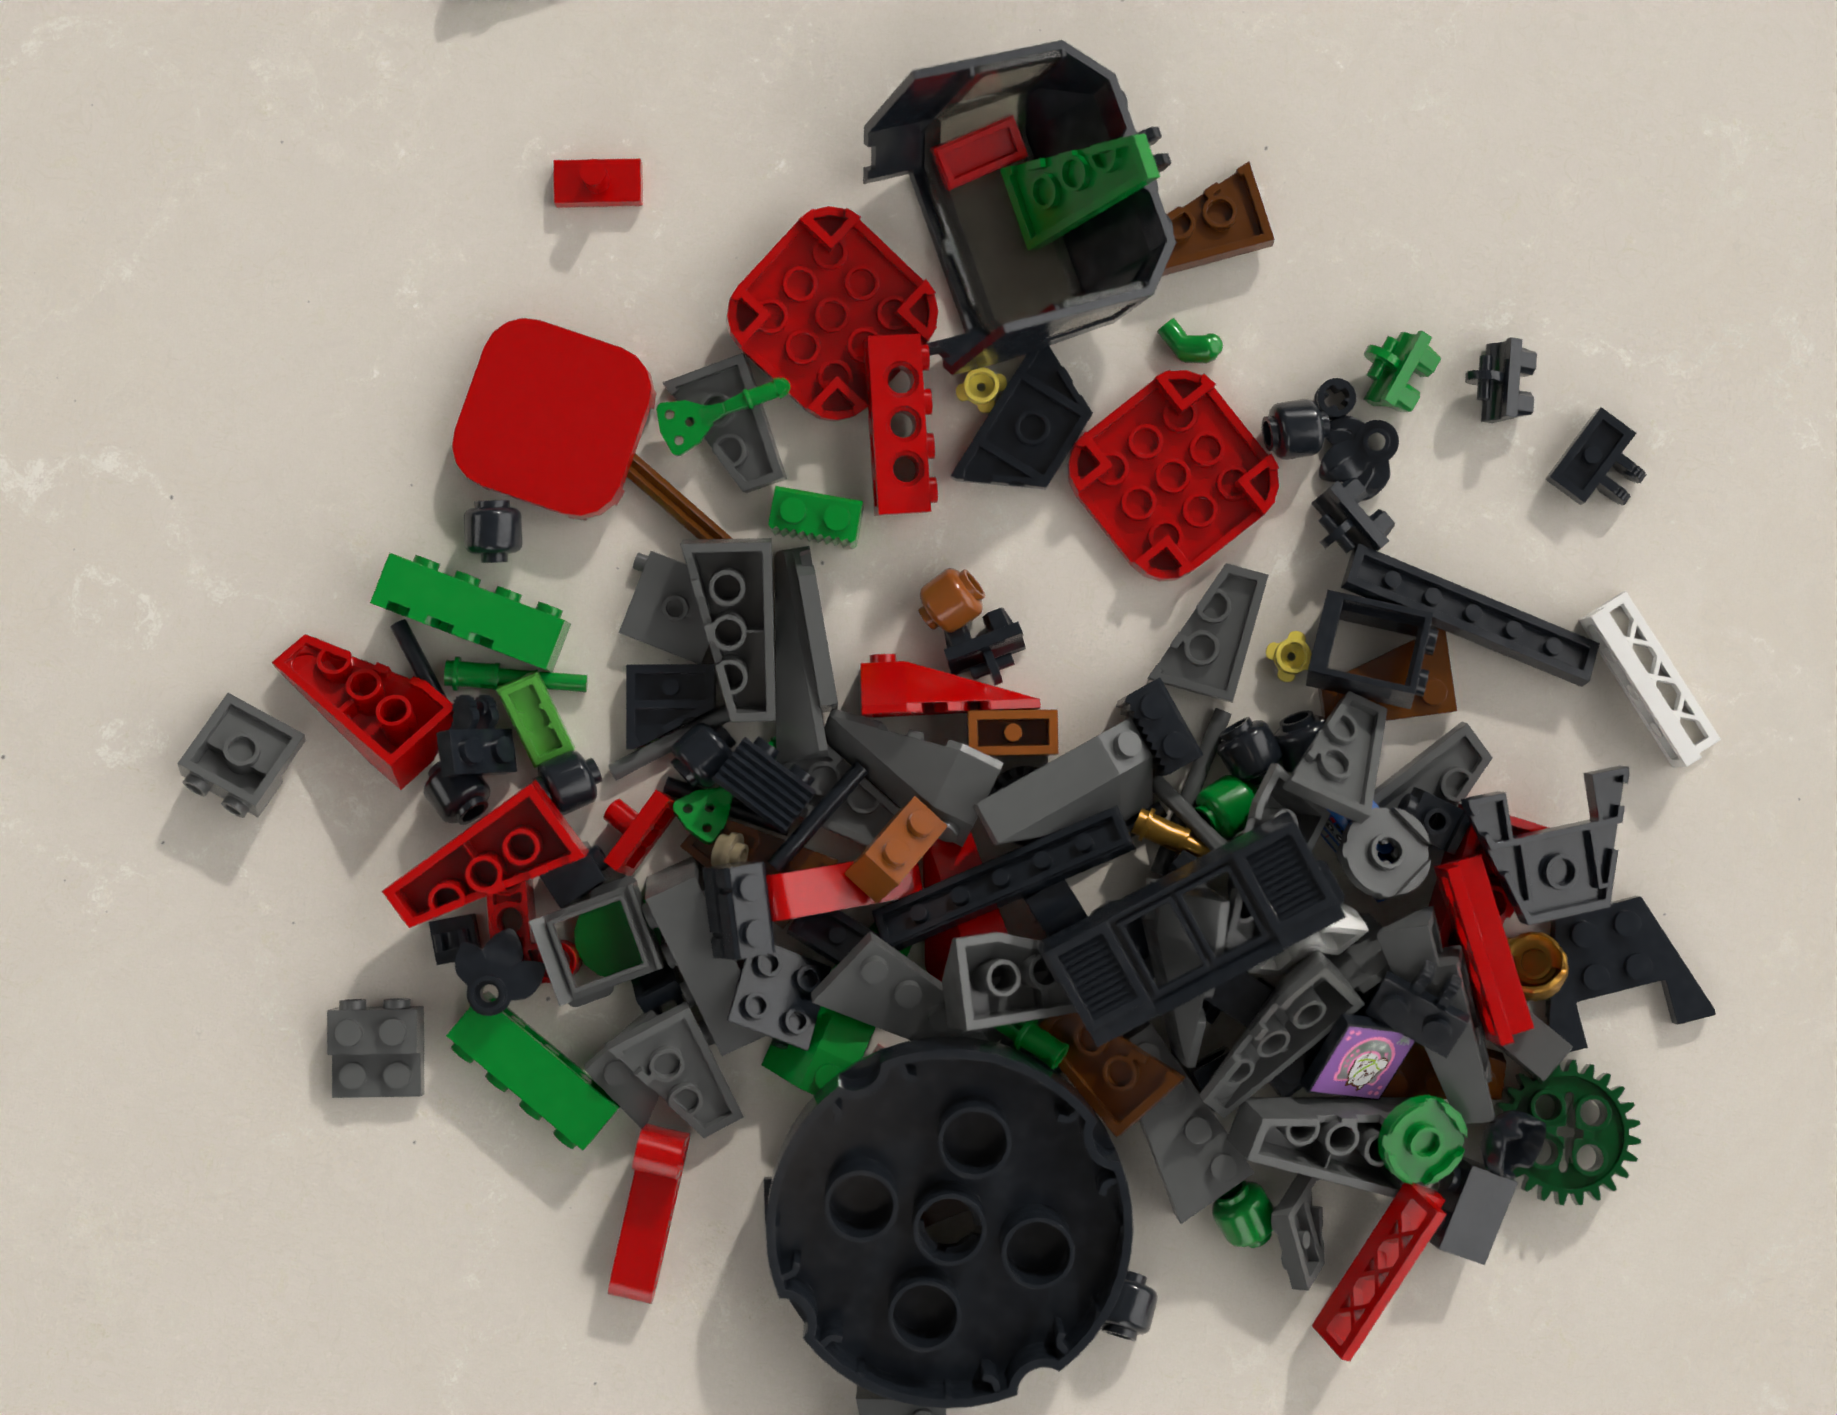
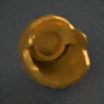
[1507,932,1569,1002]

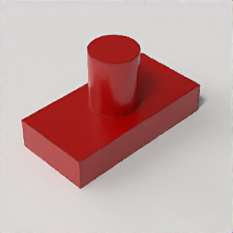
[553,158,643,208]
[603,789,676,876]

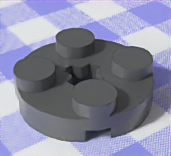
[1336,807,1431,900]

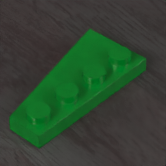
[1000,134,1160,251]

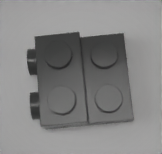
[177,693,306,818]
[327,998,424,1098]

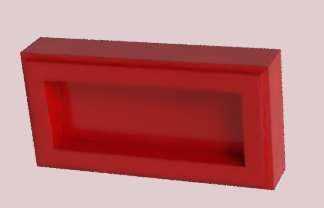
[930,114,1028,191]

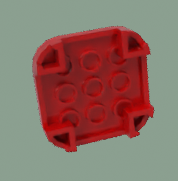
[726,206,939,422]
[452,318,656,521]
[1067,369,1279,582]

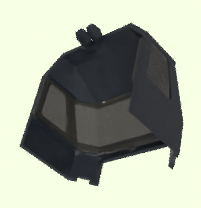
[863,40,1176,375]

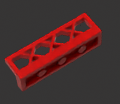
[1434,854,1534,1046]
[1311,1182,1447,1362]

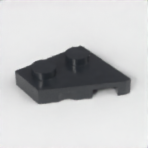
[626,664,716,750]

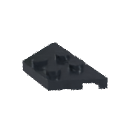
[950,346,1093,490]

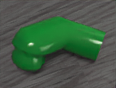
[1157,318,1223,363]

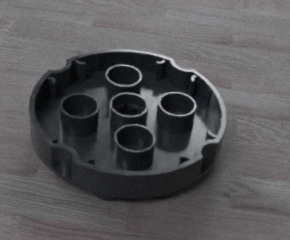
[766,1036,1133,1408]

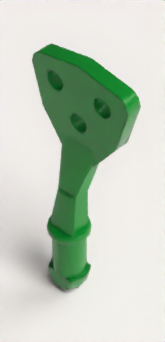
[656,377,791,456]
[673,735,776,845]

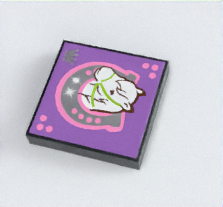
[1301,1014,1415,1100]

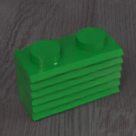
[768,486,864,549]

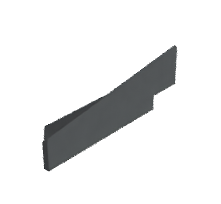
[775,546,838,764]
[1377,906,1495,1124]

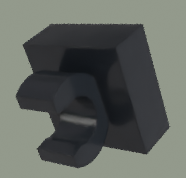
[429,913,482,966]
[631,960,684,1015]

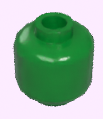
[1195,775,1257,840]
[1212,1180,1274,1248]

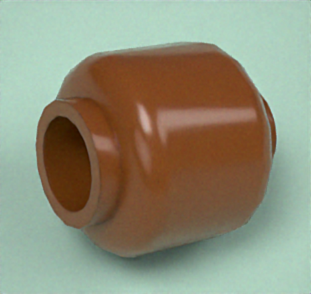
[918,568,985,633]

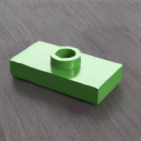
[496,669,575,768]

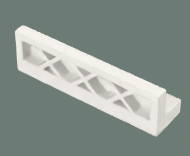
[1579,591,1721,768]

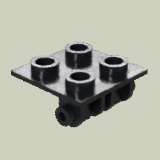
[727,944,831,1051]

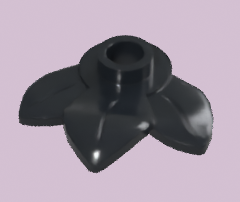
[1319,416,1399,501]
[455,928,546,1016]

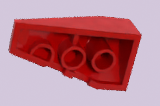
[861,654,1041,718]

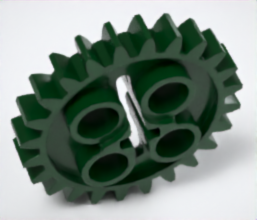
[1495,1060,1641,1206]

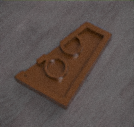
[1318,628,1457,721]

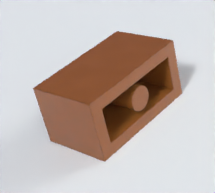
[967,709,1059,757]
[844,796,948,904]

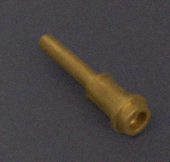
[1131,808,1211,858]

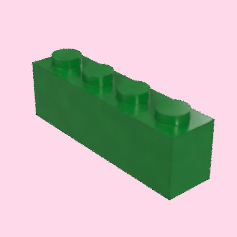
[446,991,620,1151]

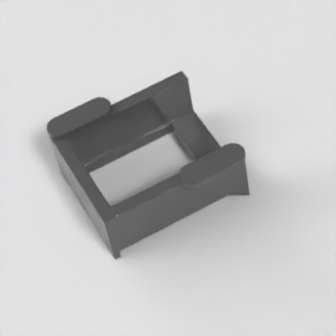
[529,876,667,1007]

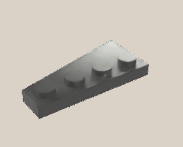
[811,931,1005,1043]

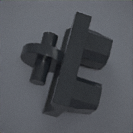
[1465,337,1537,423]
[1311,477,1395,554]
[944,607,1026,686]

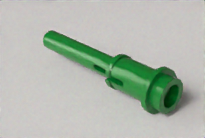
[444,656,588,692]

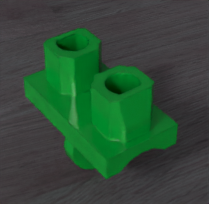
[1363,331,1441,412]

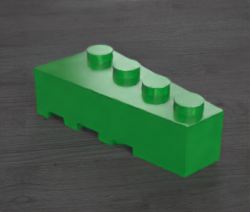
[370,553,571,672]

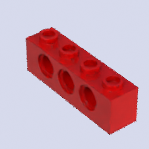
[863,333,938,516]

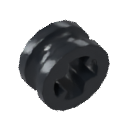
[1314,378,1356,420]

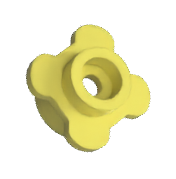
[956,367,1007,413]
[1265,631,1312,682]

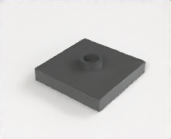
[619,551,709,664]

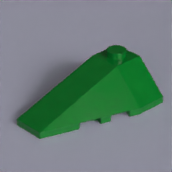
[761,922,912,1095]

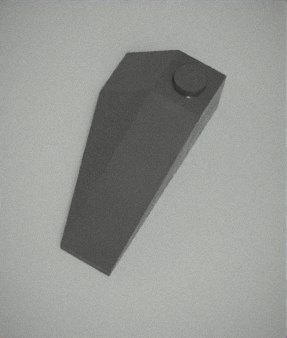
[824,708,1004,847]
[942,932,1077,1031]

